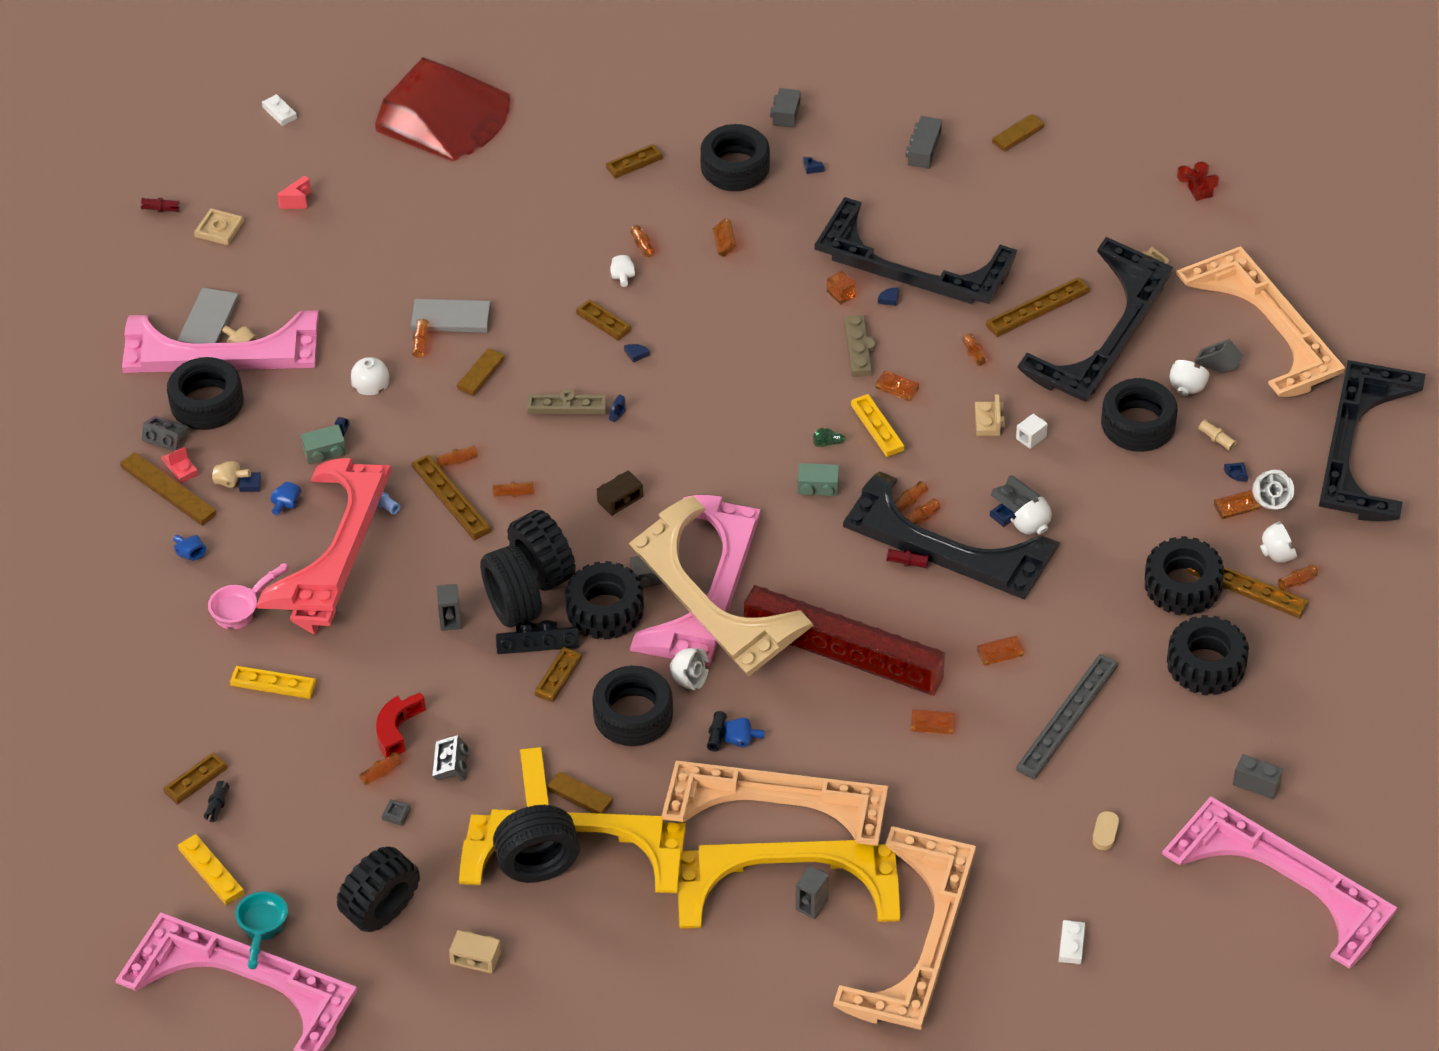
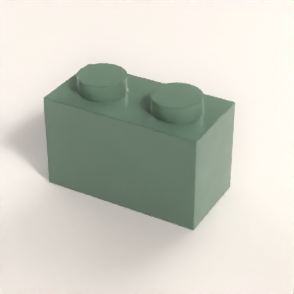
[300,425,346,464]
[798,463,839,496]

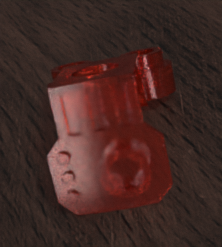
[1177,162,1219,201]

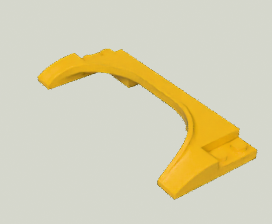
[459,809,686,893]
[678,840,900,928]

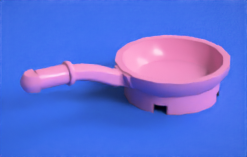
[208,563,289,629]

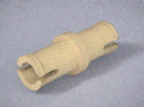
[1198,419,1237,451]

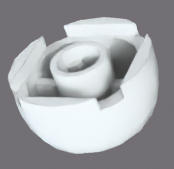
[351,357,390,395]
[1169,360,1210,396]
[1252,470,1294,510]
[1011,497,1052,535]
[1260,521,1297,563]
[670,648,709,690]

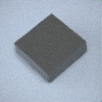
[382,799,411,826]

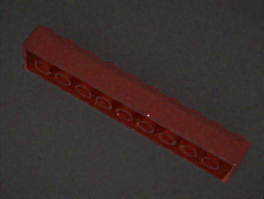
[744,585,945,696]

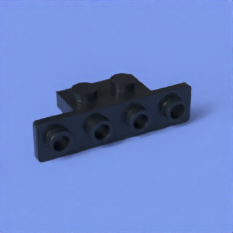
[496,620,580,654]

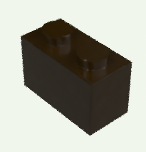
[597,470,643,516]

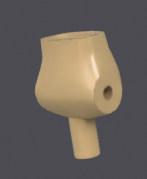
[222,326,258,343]
[212,461,251,488]

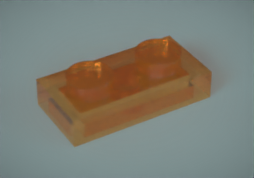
[712,217,736,257]
[875,370,919,401]
[1214,490,1259,519]
[977,635,1024,666]
[911,709,954,735]

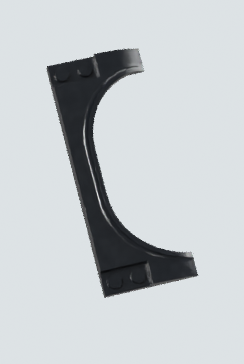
[815,197,1017,304]
[1018,237,1174,402]
[1319,360,1426,521]
[843,471,1060,600]

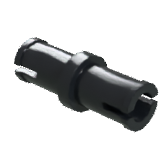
[707,711,727,752]
[204,781,230,822]

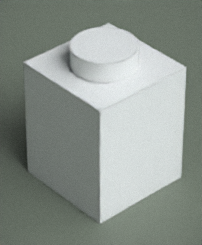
[1016,414,1048,449]

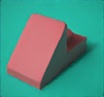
[277,175,311,209]
[161,447,198,483]
[290,608,336,635]

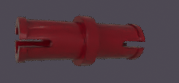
[141,197,180,212]
[886,549,929,568]

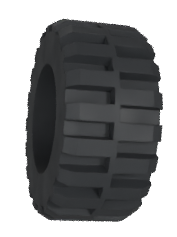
[507,510,576,591]
[1145,536,1224,616]
[565,561,644,640]
[1167,615,1249,695]
[337,846,420,932]

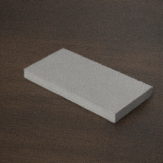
[177,287,239,344]
[411,299,490,333]

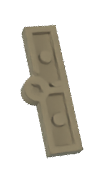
[844,315,875,377]
[527,389,606,415]

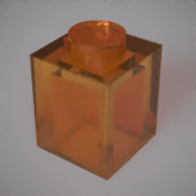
[827,270,856,304]

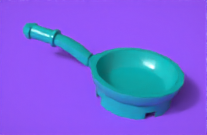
[235,891,288,970]

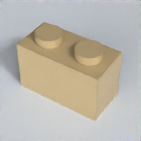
[449,930,501,974]

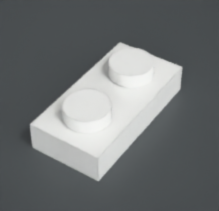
[262,94,297,126]
[1059,920,1085,964]

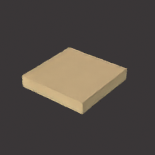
[194,208,245,246]

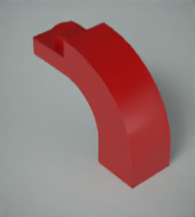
[376,692,426,760]

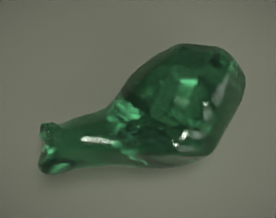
[813,428,846,447]

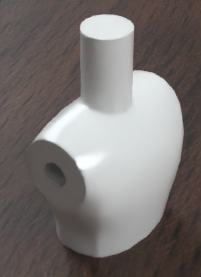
[610,255,635,287]

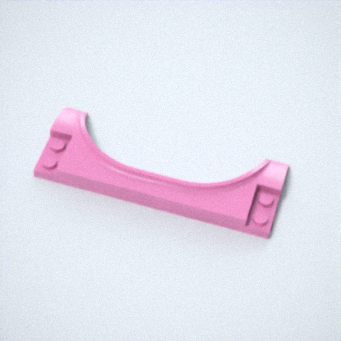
[122,310,319,373]
[630,495,761,666]
[1162,796,1397,968]
[115,912,357,1051]

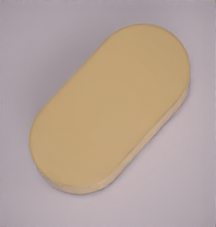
[1092,811,1119,850]

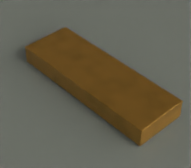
[992,114,1044,152]
[606,144,662,179]
[576,299,631,341]
[457,348,505,396]
[534,647,582,702]
[163,752,228,805]
[547,771,613,814]

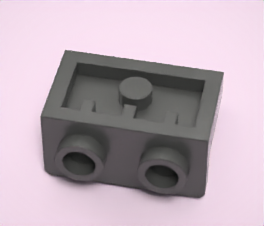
[142,416,189,451]
[991,475,1041,513]
[433,735,469,781]

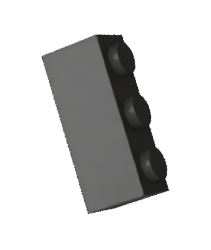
[906,116,942,169]

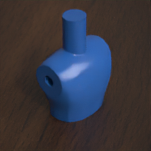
[271,482,301,516]
[173,535,206,561]
[724,718,764,747]

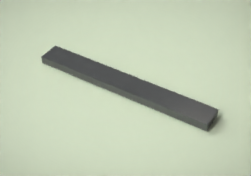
[1016,654,1118,780]

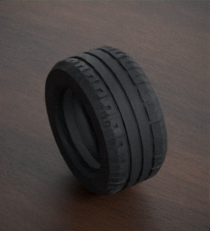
[700,124,770,191]
[167,357,244,430]
[1101,378,1178,452]
[480,545,542,628]
[592,665,673,746]
[493,805,580,883]

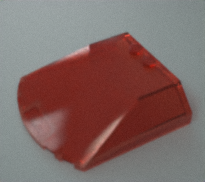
[375,57,510,161]

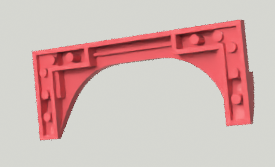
[256,458,392,611]

